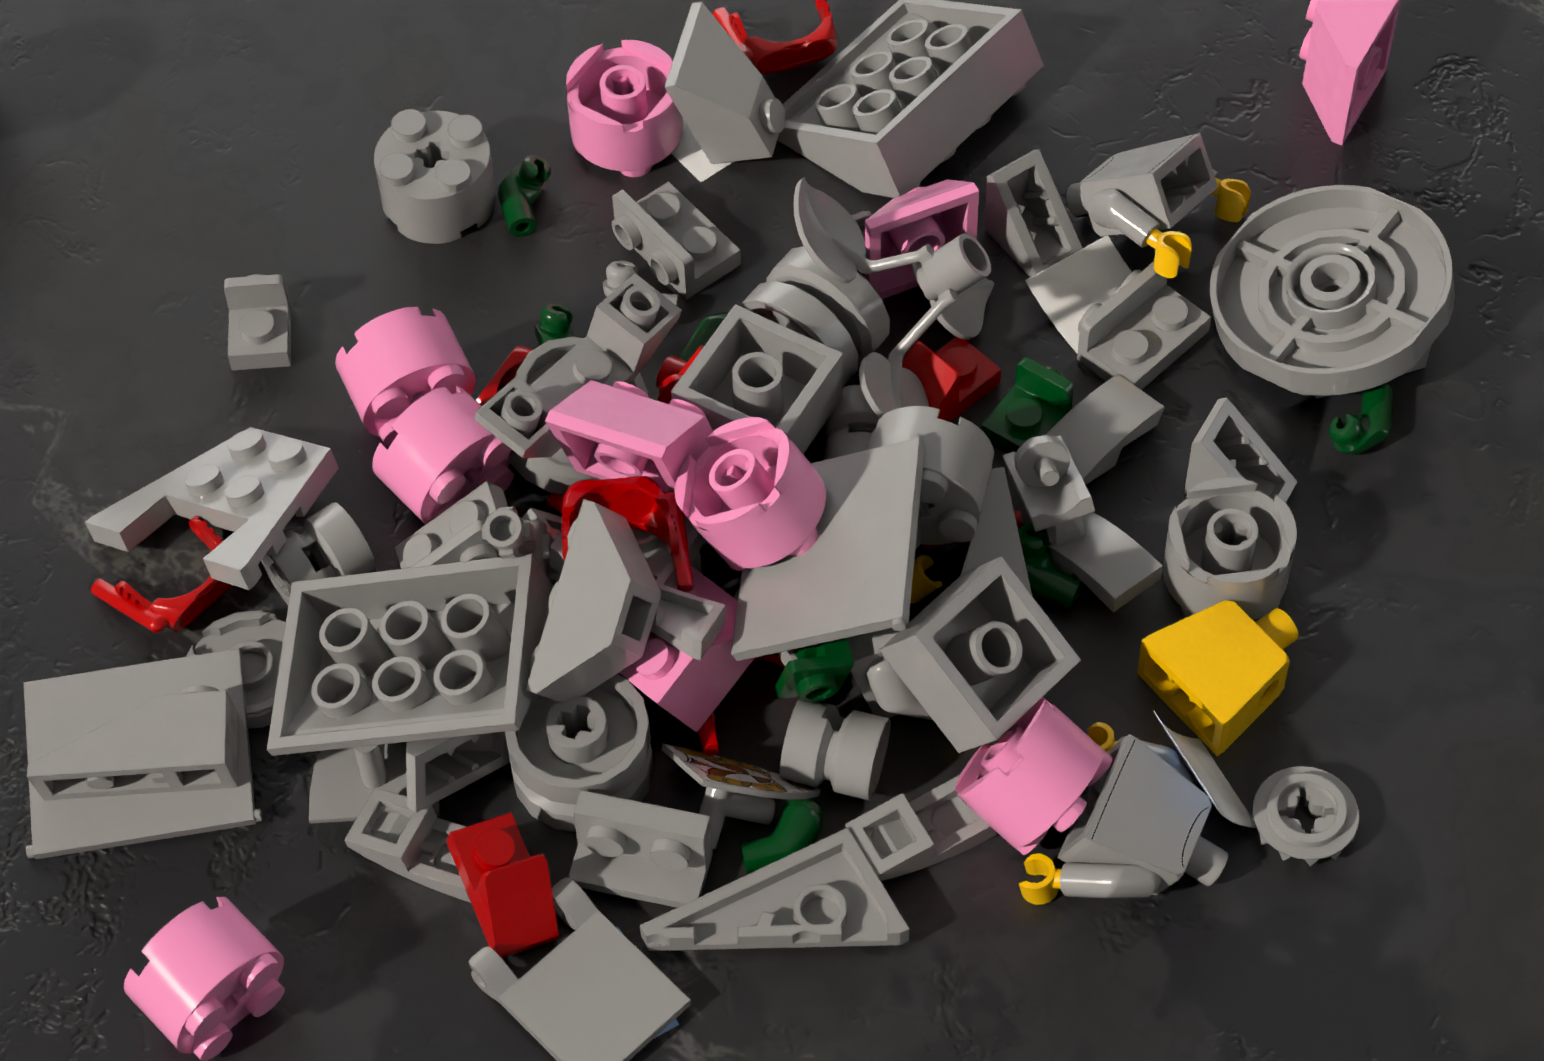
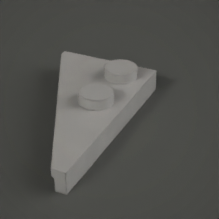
[640,828,909,951]

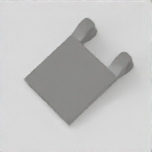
[469,877,691,1061]

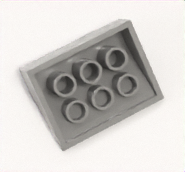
[777,0,1044,198]
[267,553,553,756]

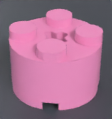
[566,40,683,177]
[335,307,476,447]
[372,386,514,525]
[675,417,826,571]
[955,697,1112,855]
[124,897,285,1061]

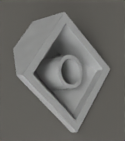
[664,2,785,164]

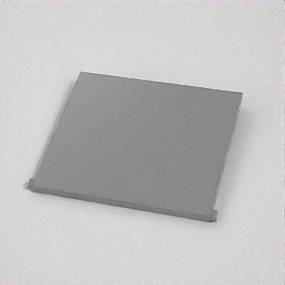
[731,433,925,661]
[23,648,262,859]

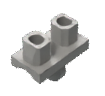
[1003,435,1095,546]

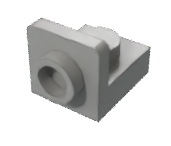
[224,274,291,371]

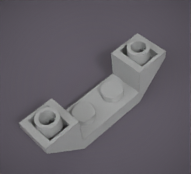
[474,273,682,458]

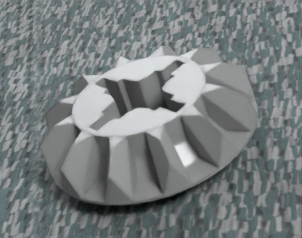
[1252,766,1359,867]

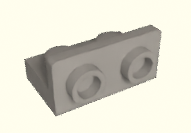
[611,181,741,300]
[1077,261,1211,390]
[395,481,508,569]
[569,790,713,908]

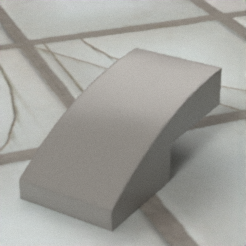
[1046,374,1164,485]
[1047,512,1163,612]
[845,775,997,881]
[344,787,471,903]

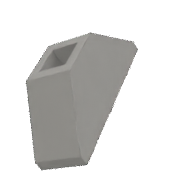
[525,500,662,703]

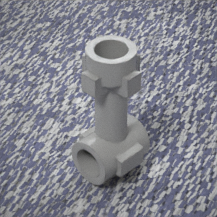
[482,507,553,576]

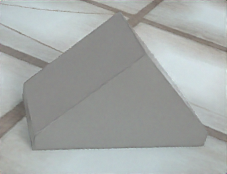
[984,150,1083,277]
[1184,397,1297,503]
[406,732,510,813]

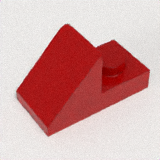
[902,337,1001,422]
[446,812,559,959]

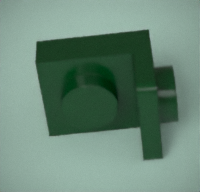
[981,357,1074,454]
[775,638,854,702]

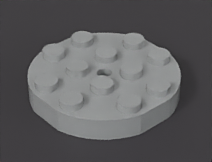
[1210,185,1455,396]

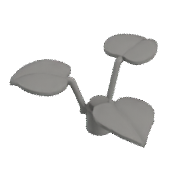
[793,177,994,419]

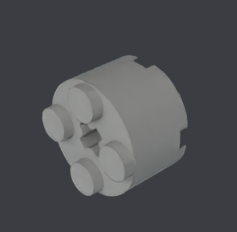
[374,109,496,244]
[866,406,994,549]
[1163,477,1297,620]

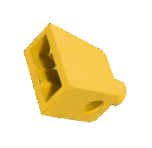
[1137,600,1298,756]

